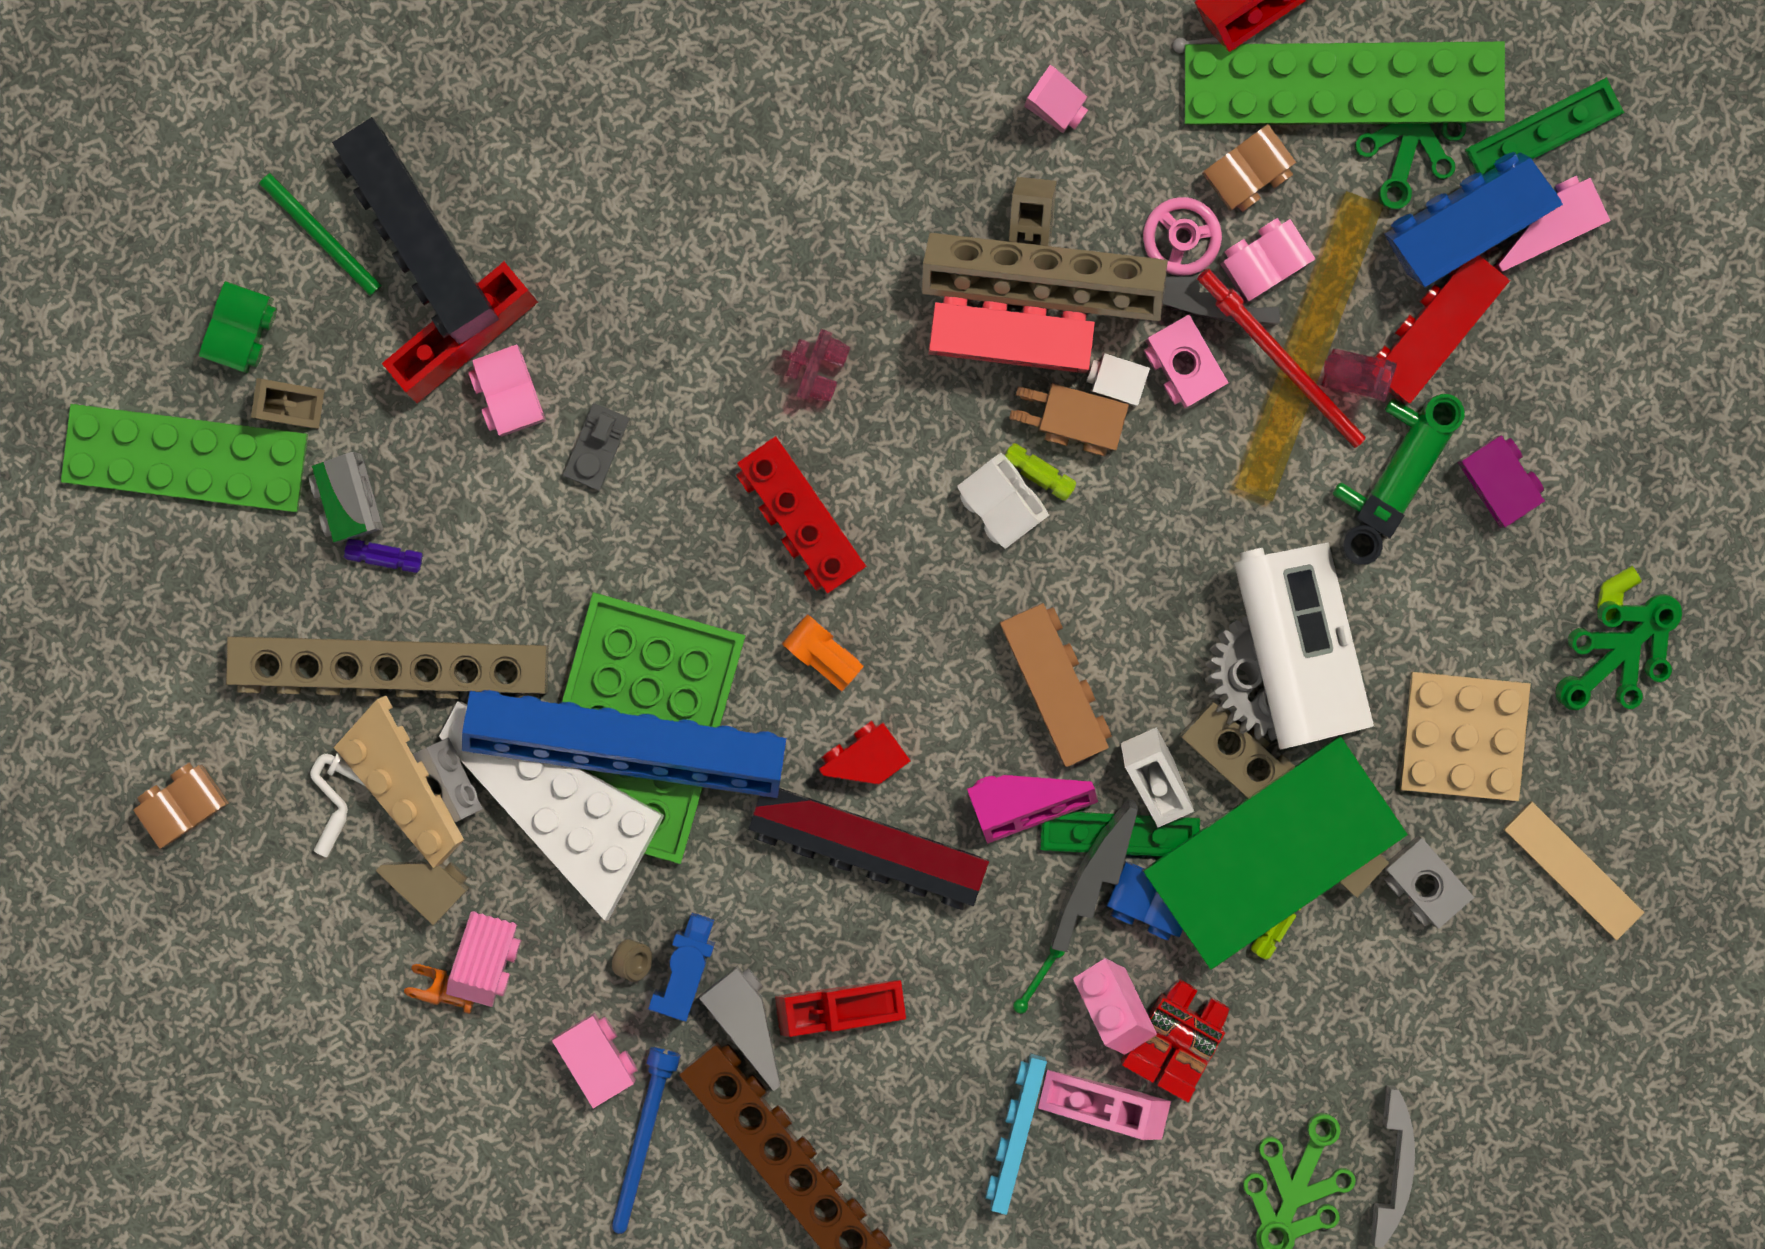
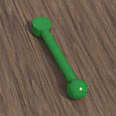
[1013,946,1065,1014]

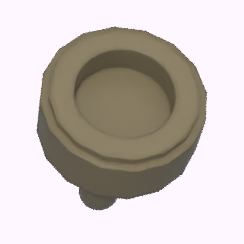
[612,939,652,982]

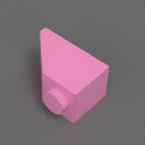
[1024,65,1088,133]

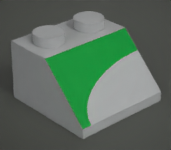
[309,452,383,543]

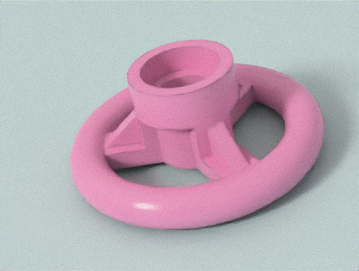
[1143,197,1222,276]

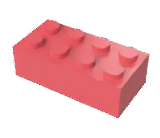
[928,296,1095,373]

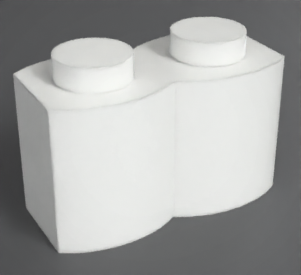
[958,453,1049,549]

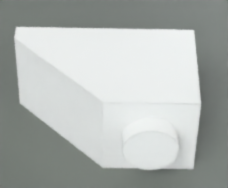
[1121,727,1194,827]

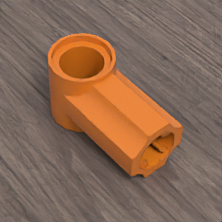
[782,614,864,691]

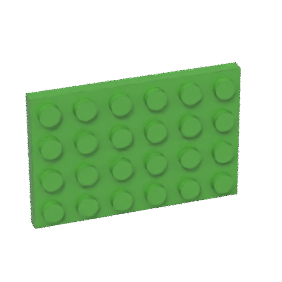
[562,592,746,864]

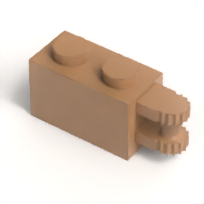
[1009,383,1129,457]

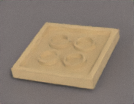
[1400,672,1531,801]

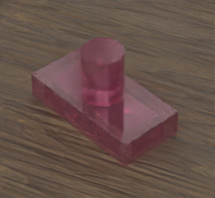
[1321,348,1397,402]

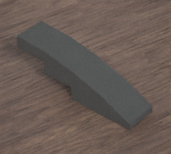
[1163,277,1280,325]
[1050,799,1138,952]

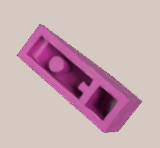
[967,775,1098,844]

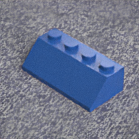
[1384,152,1563,287]

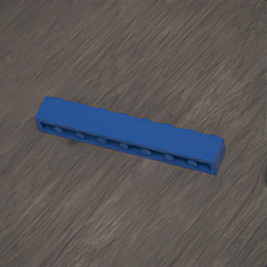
[462,690,787,798]

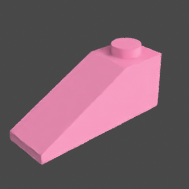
[1494,176,1610,272]
[1038,1070,1171,1140]

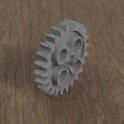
[1205,616,1277,741]

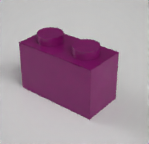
[1457,435,1545,528]

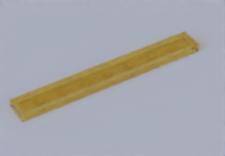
[1235,191,1383,502]

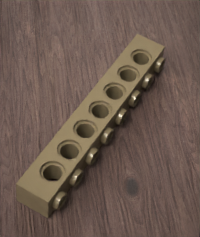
[226,636,549,699]

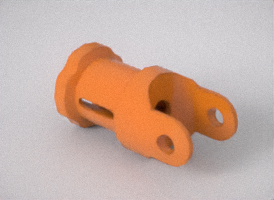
[404,964,474,1014]

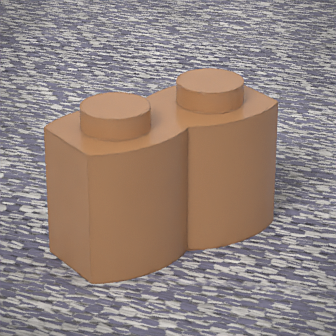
[1202,124,1296,212]
[133,763,229,849]

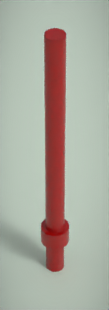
[1197,268,1366,448]

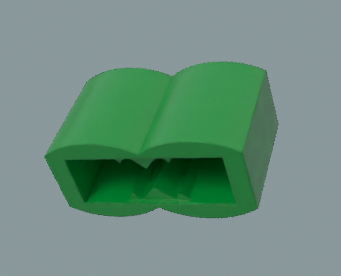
[199,281,277,373]

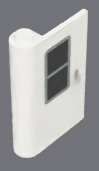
[1234,542,1374,749]

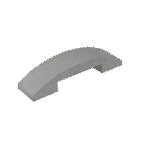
[1370,1085,1415,1248]

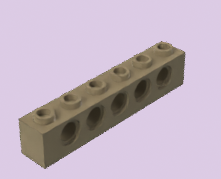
[922,233,1168,321]
[1179,701,1389,898]

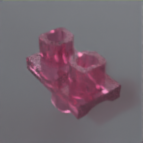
[780,329,850,402]

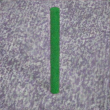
[259,173,382,297]

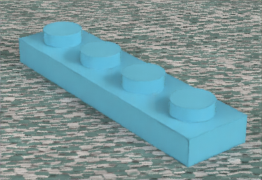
[985,1053,1047,1215]

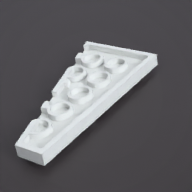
[439,701,664,921]

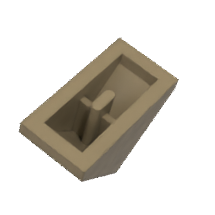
[251,378,325,429]

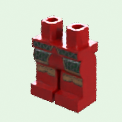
[1121,979,1230,1103]

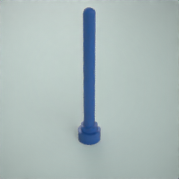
[612,1047,681,1234]

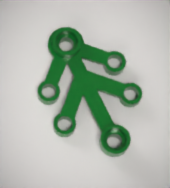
[1355,123,1466,210]
[1555,594,1682,710]

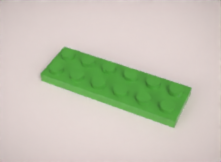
[61,404,308,512]

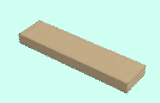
[1503,801,1645,940]

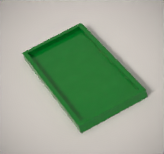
[1142,736,1408,970]

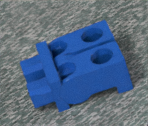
[648,912,716,1022]

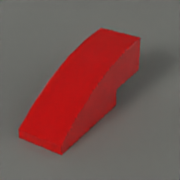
[775,980,906,1037]

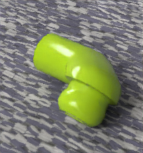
[1597,566,1642,620]

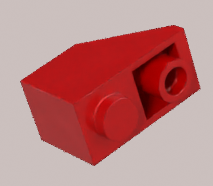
[819,720,911,784]

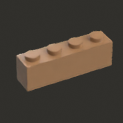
[999,603,1112,767]

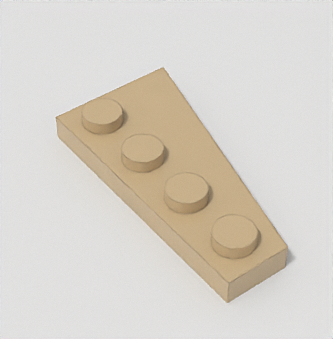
[334,696,464,868]

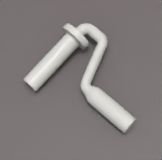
[310,752,365,857]

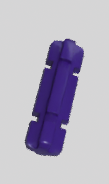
[344,539,423,573]

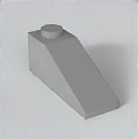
[699,965,781,1091]

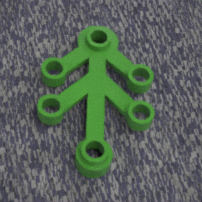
[1243,1113,1356,1249]

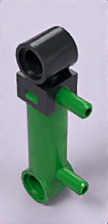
[1333,394,1465,565]

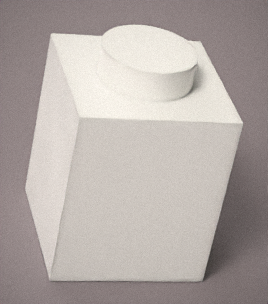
[1086,353,1150,407]

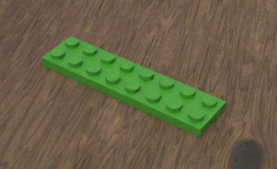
[1185,41,1505,125]

